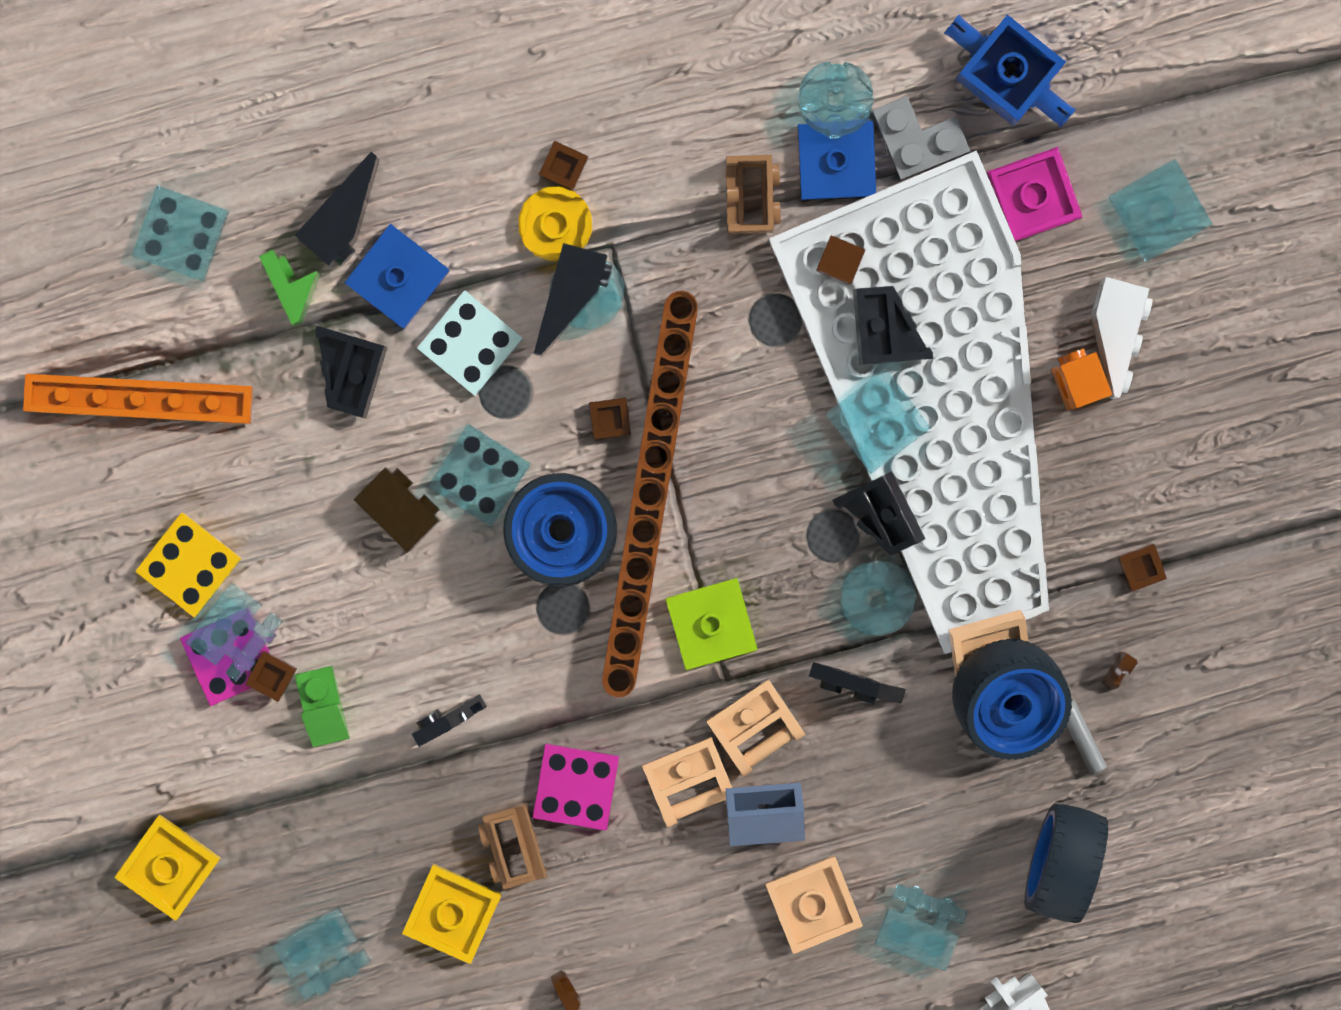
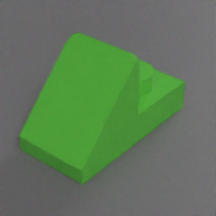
[259,250,320,327]
[295,665,350,747]

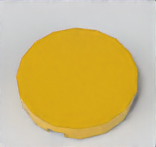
[518,187,592,262]

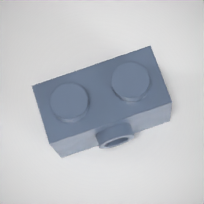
[725,783,805,846]

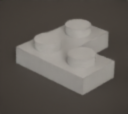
[872,96,970,181]

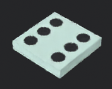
[417,290,523,396]

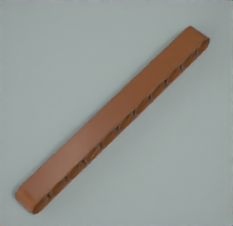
[602,291,698,698]

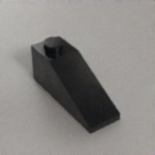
[295,152,380,268]
[533,243,613,357]

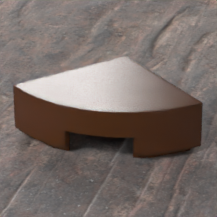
[1101,652,1138,690]
[551,970,581,1010]

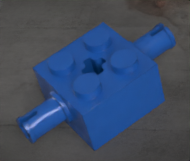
[944,14,1076,128]

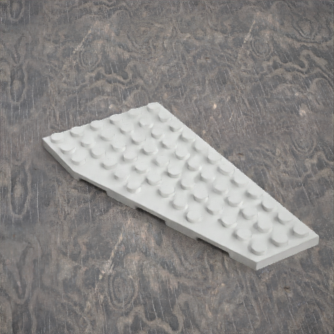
[768,150,1049,654]

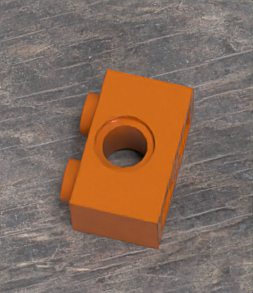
[1051,348,1113,410]

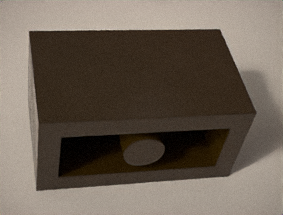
[353,467,441,553]

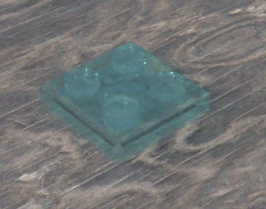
[1108,159,1212,262]
[825,368,931,474]

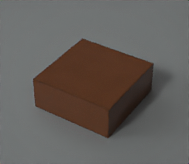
[539,140,589,191]
[816,235,866,285]
[589,398,631,440]
[1117,543,1167,592]
[245,650,298,702]

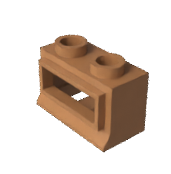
[726,155,781,235]
[478,801,548,890]

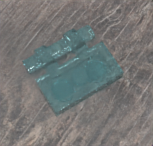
[186,582,283,681]
[875,883,968,971]
[273,907,371,1000]

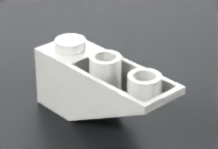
[1091,277,1152,399]

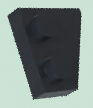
[853,286,933,365]
[315,326,388,419]
[832,471,926,556]
[809,662,906,705]
[412,694,487,747]

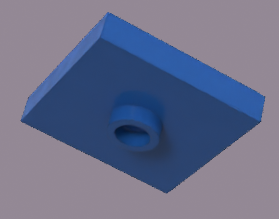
[798,121,876,201]
[344,224,451,330]

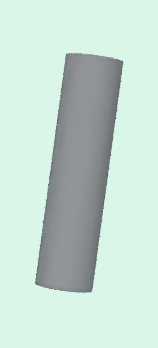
[1067,699,1107,775]

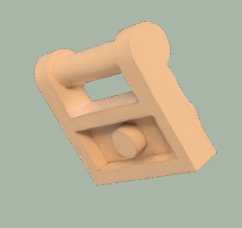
[706,679,806,777]
[642,737,732,828]

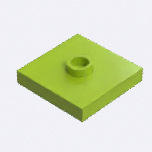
[665,578,758,670]

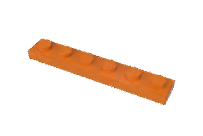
[23,374,253,424]

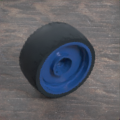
[503,473,617,587]
[952,639,1072,760]
[1024,803,1108,923]

